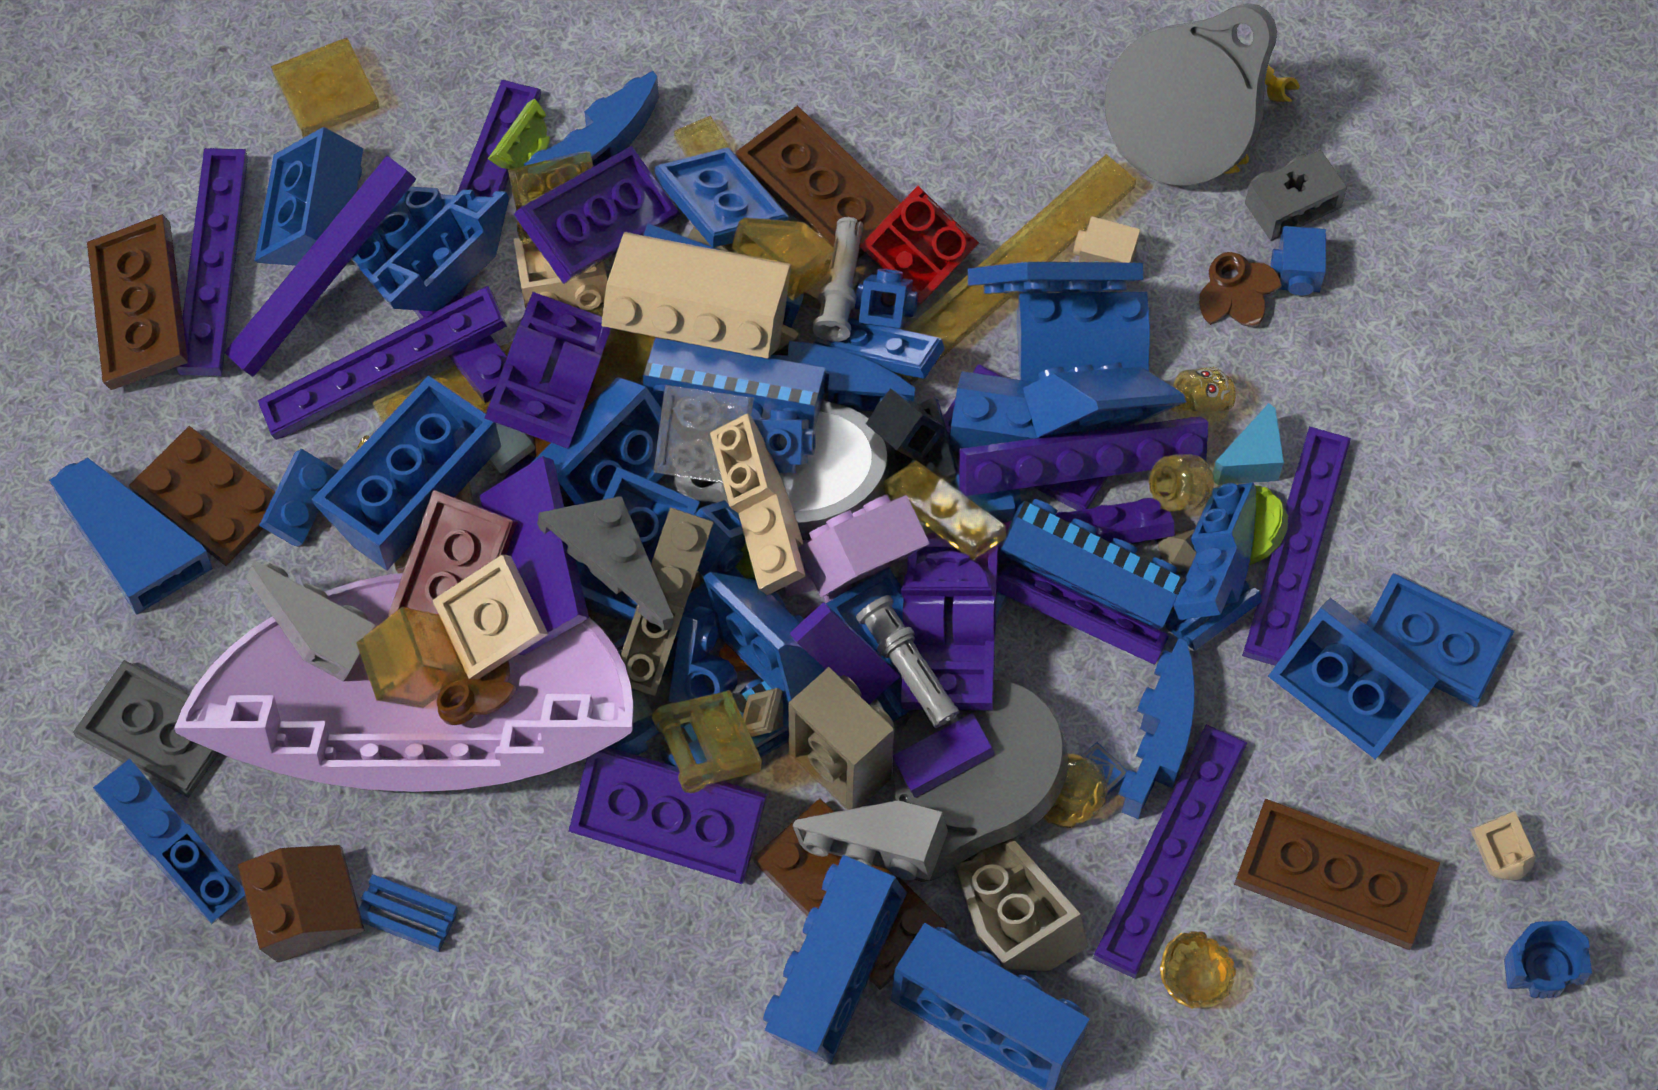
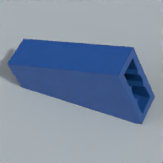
[49,457,213,615]

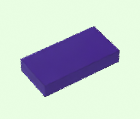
[892,713,995,798]

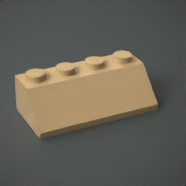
[601,232,792,359]

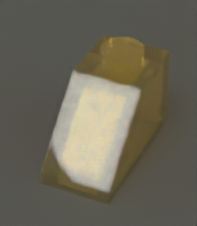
[732,217,835,301]

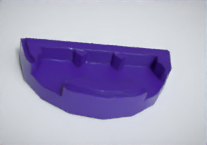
[901,550,992,598]

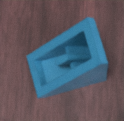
[1211,403,1284,485]

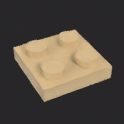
[432,555,548,680]

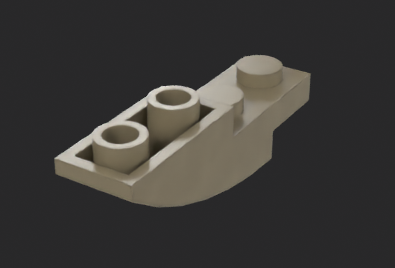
[620,507,713,696]

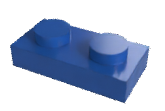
[259,448,338,547]

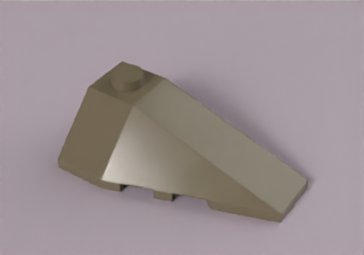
[955,838,1088,971]

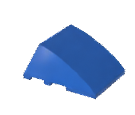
[351,187,509,312]

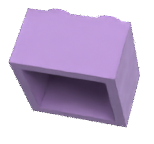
[798,494,930,597]

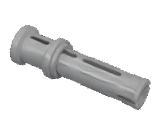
[812,217,864,342]
[856,595,959,728]

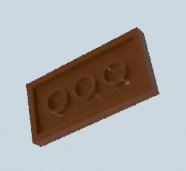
[735,105,901,258]
[87,214,188,390]
[753,798,947,990]
[1234,798,1440,950]

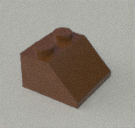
[238,845,365,962]

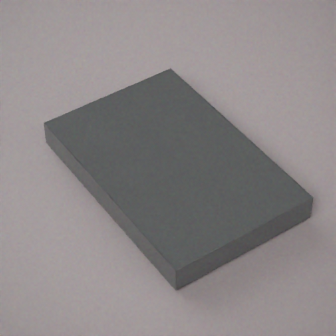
[73,660,219,798]

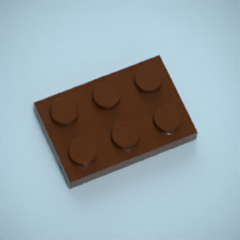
[129,425,275,566]

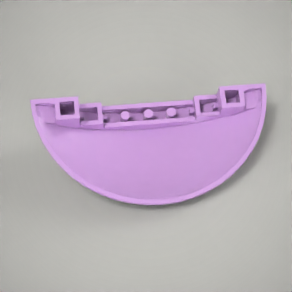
[175,573,634,792]

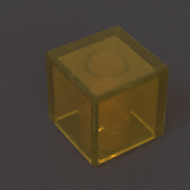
[356,607,467,708]

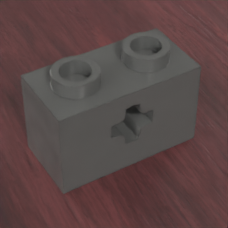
[1245,149,1347,241]

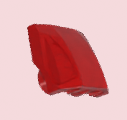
[860,186,980,304]

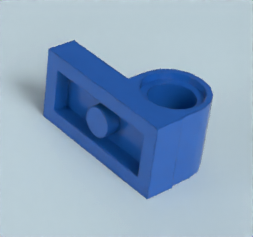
[668,606,737,709]

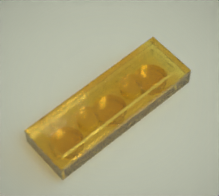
[884,461,1006,560]

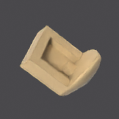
[1470,811,1536,880]

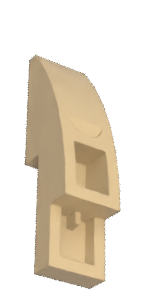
[710,413,806,595]

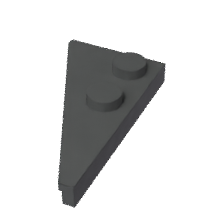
[537,497,674,631]

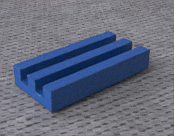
[1165,580,1262,651]
[359,874,458,952]

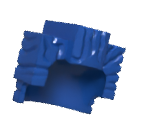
[1504,921,1592,999]

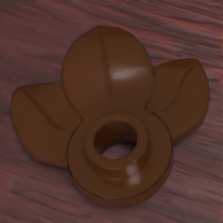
[1199,252,1281,327]
[436,659,516,725]

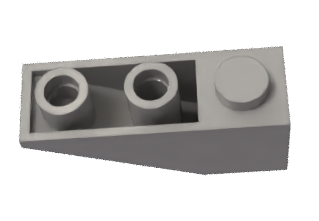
[246,560,375,681]
[793,800,948,881]

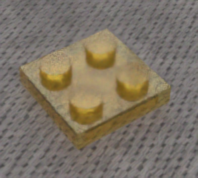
[271,37,380,138]

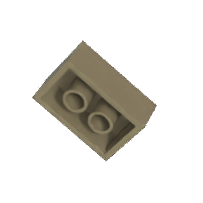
[789,667,894,810]

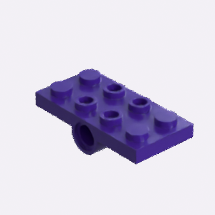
[484,292,611,449]
[901,539,999,710]

